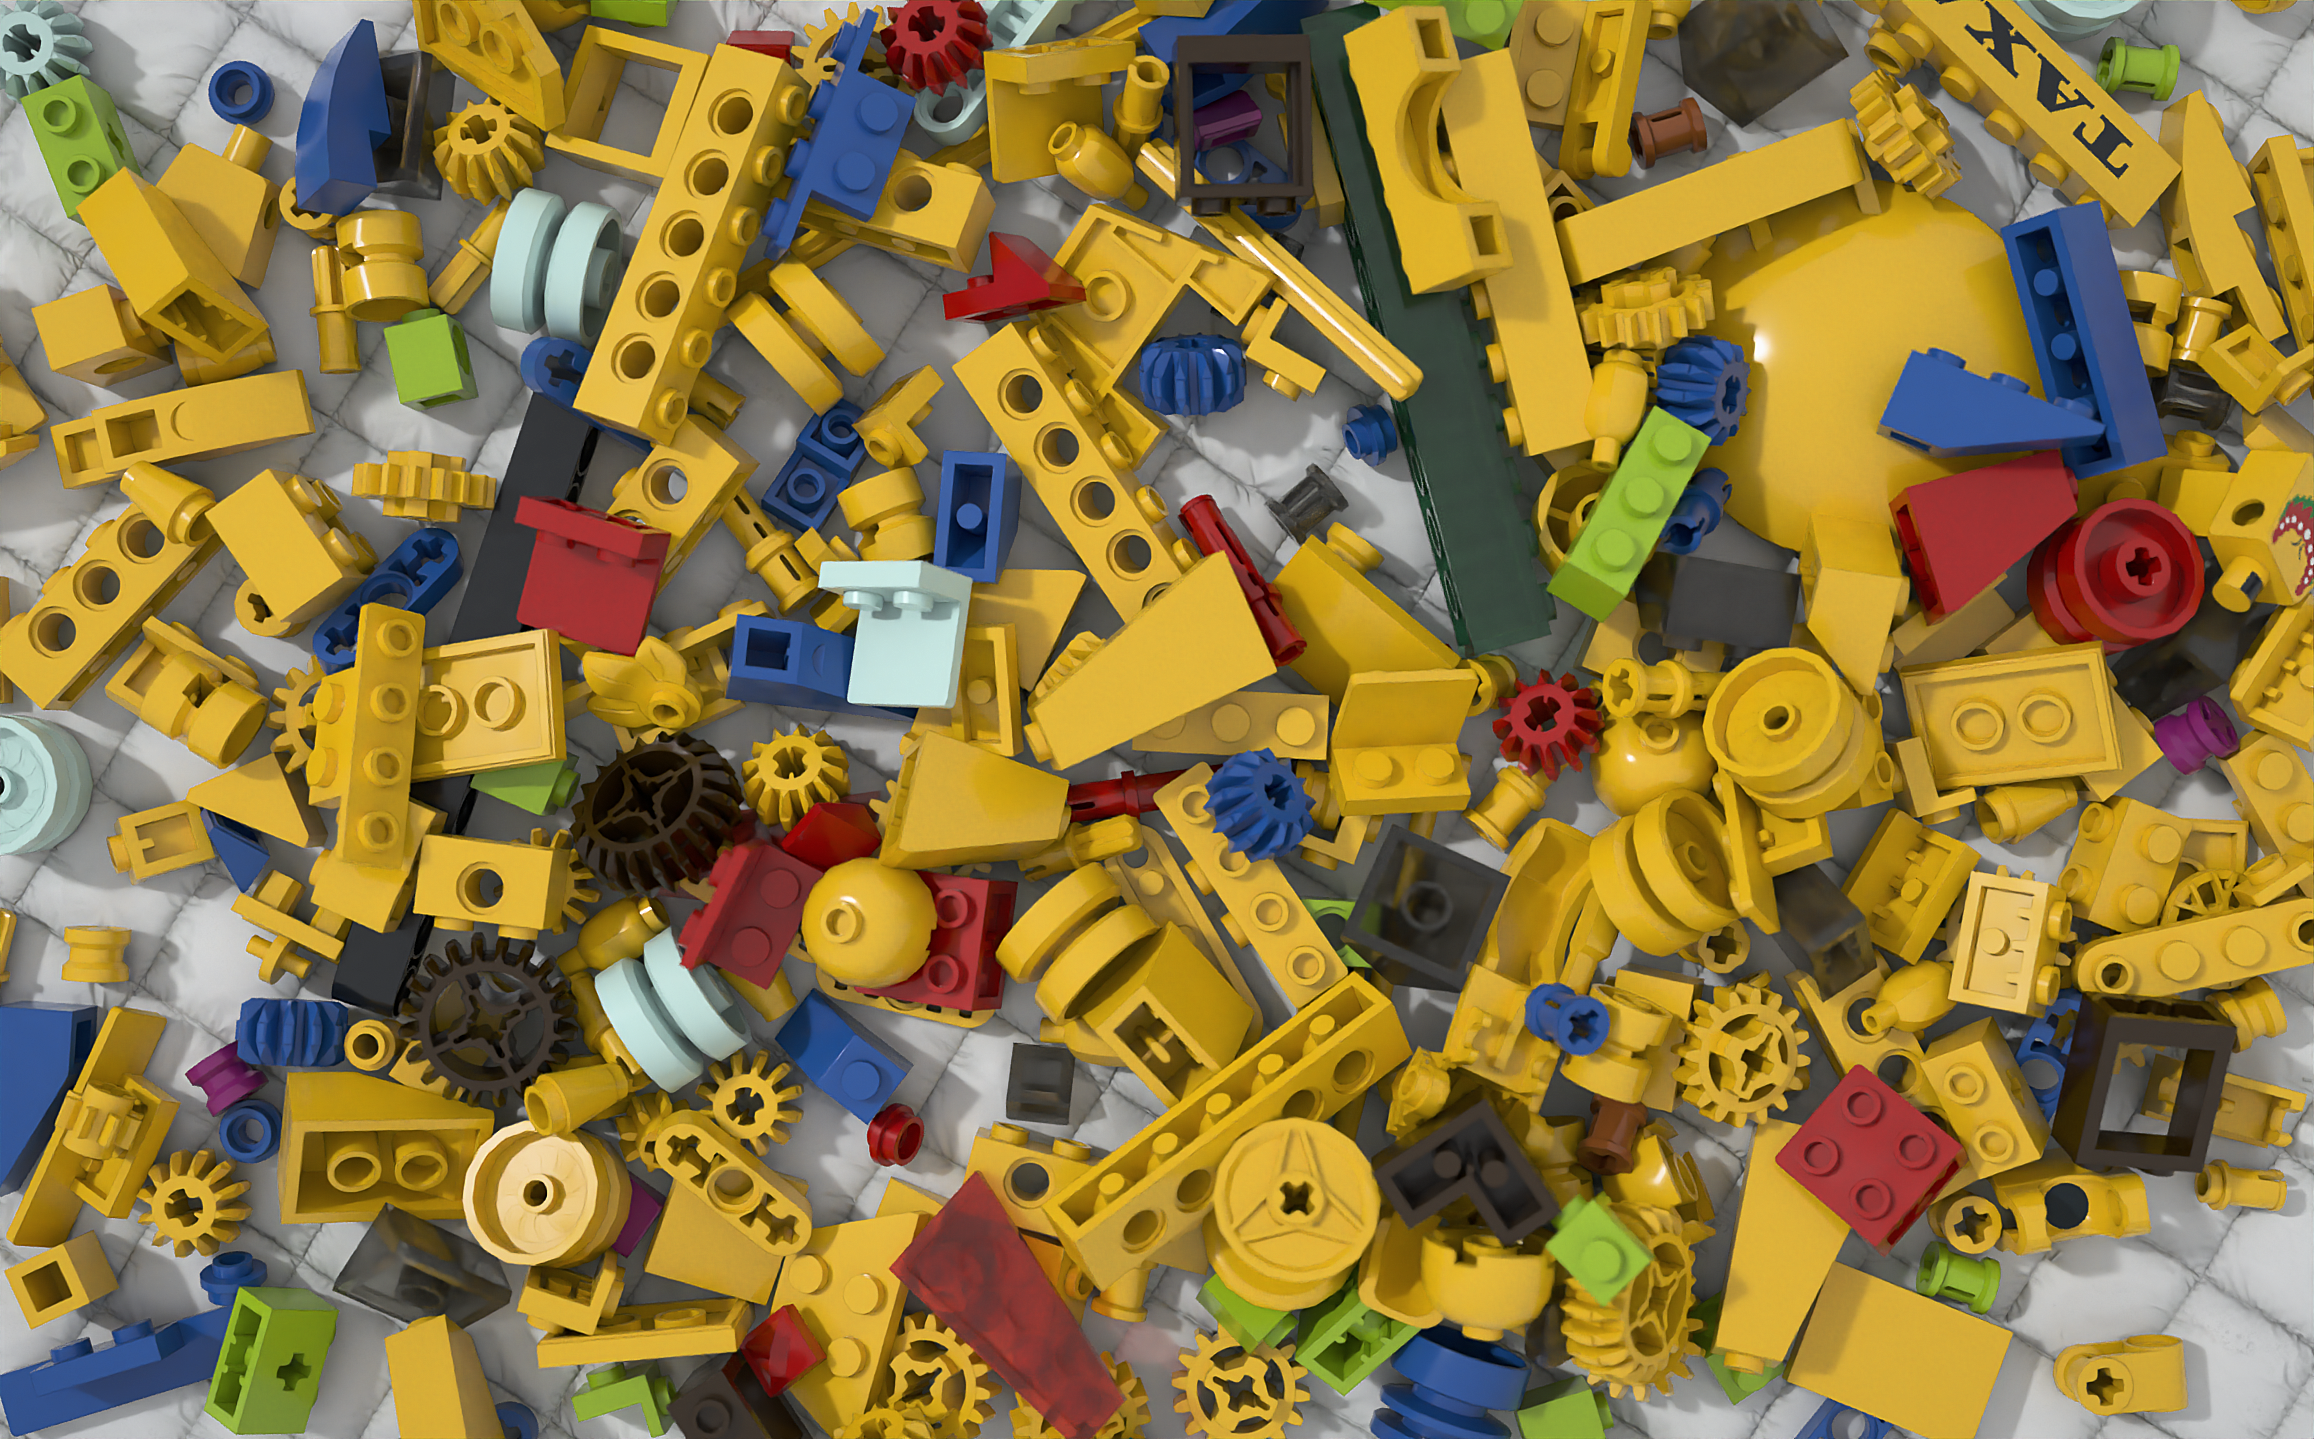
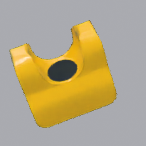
[1985,1147,2151,1256]

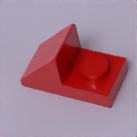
[942,231,1087,324]

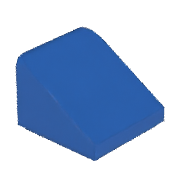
[200,808,270,893]

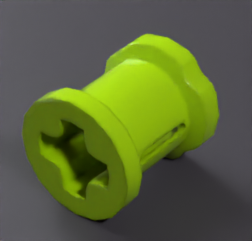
[2096,36,2180,102]
[1916,1241,2001,1315]

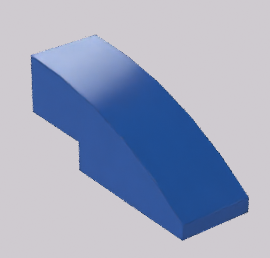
[295,19,392,217]

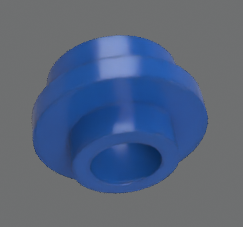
[208,61,275,126]
[1342,404,1397,467]
[219,1099,283,1164]
[200,1251,267,1306]

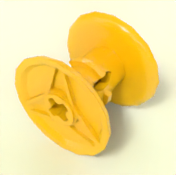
[1202,1117,1381,1312]

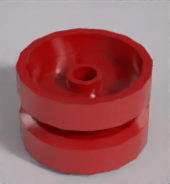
[2027,498,2205,657]

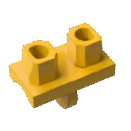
[231,869,353,985]

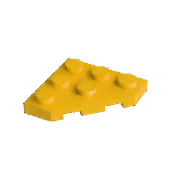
[412,0,566,132]

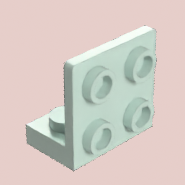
[818,561,973,709]

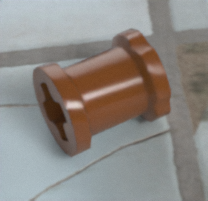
[1628,97,1707,170]
[1575,1093,1649,1176]

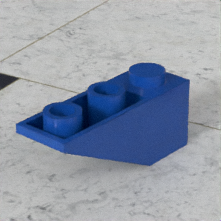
[1138,0,1329,111]
[1876,347,2106,459]
[725,614,919,722]
[0,1001,98,1197]

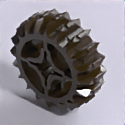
[569,731,745,900]
[398,932,579,1108]

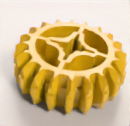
[1559,1200,1697,1385]

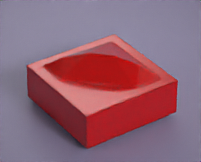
[739,1304,827,1398]

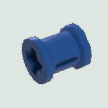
[1524,982,1610,1056]

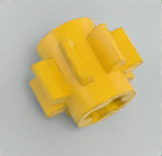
[54,1080,144,1160]
[614,1088,698,1172]

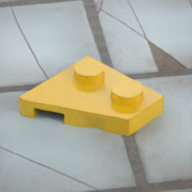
[899,623,1024,757]

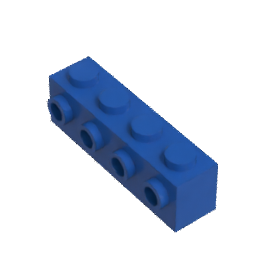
[2000,200,2168,480]

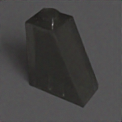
[2110,556,2278,722]
[1770,863,1877,1003]

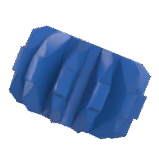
[1139,332,1247,418]
[1652,334,1752,447]
[1203,748,1316,863]
[235,998,351,1067]

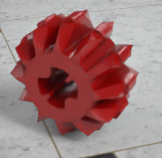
[879,0,994,98]
[1493,668,1605,782]

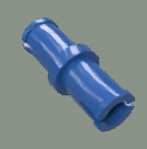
[1659,467,1732,555]

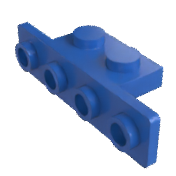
[760,8,917,262]
[0,1306,233,1437]

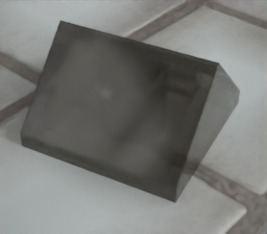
[1678,0,1849,128]
[372,51,456,201]
[1340,823,1511,994]
[332,1202,512,1329]

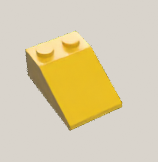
[277,1072,495,1224]

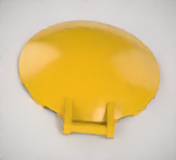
[1687,118,2047,555]

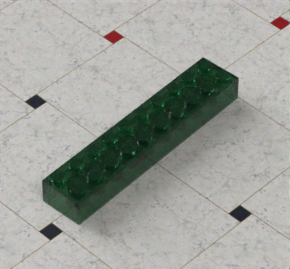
[1297,2,1557,659]

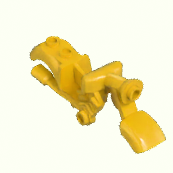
[1358,818,1619,1329]

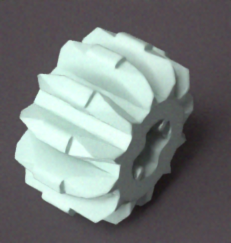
[0,0,95,104]

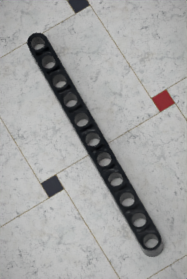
[331,356,602,1020]

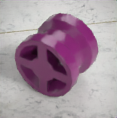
[2154,695,2239,776]
[185,1040,269,1117]

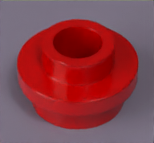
[867,1103,924,1167]

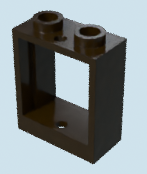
[1172,34,1313,217]
[2051,991,2237,1177]
[665,1348,813,1439]

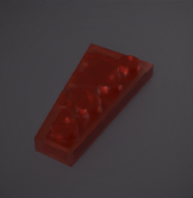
[888,1170,1127,1439]

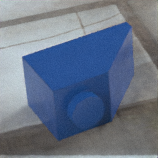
[933,450,1023,584]
[774,987,914,1125]

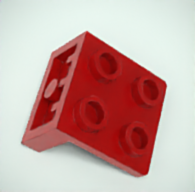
[514,496,672,657]
[677,837,826,990]
[854,869,1018,1011]
[1775,1064,1969,1258]

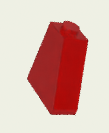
[1889,448,2079,627]

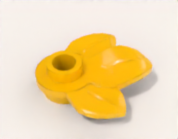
[582,635,703,729]

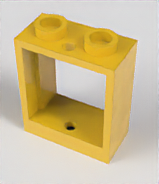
[544,24,712,188]

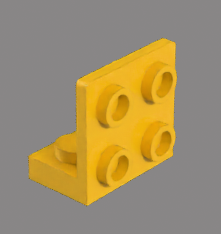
[983,36,1136,183]
[1326,668,1479,817]

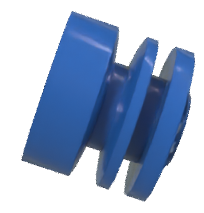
[1369,1324,1533,1439]

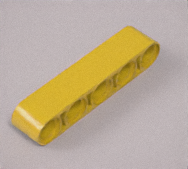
[1553,117,1866,288]

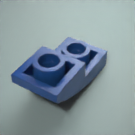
[761,398,869,534]

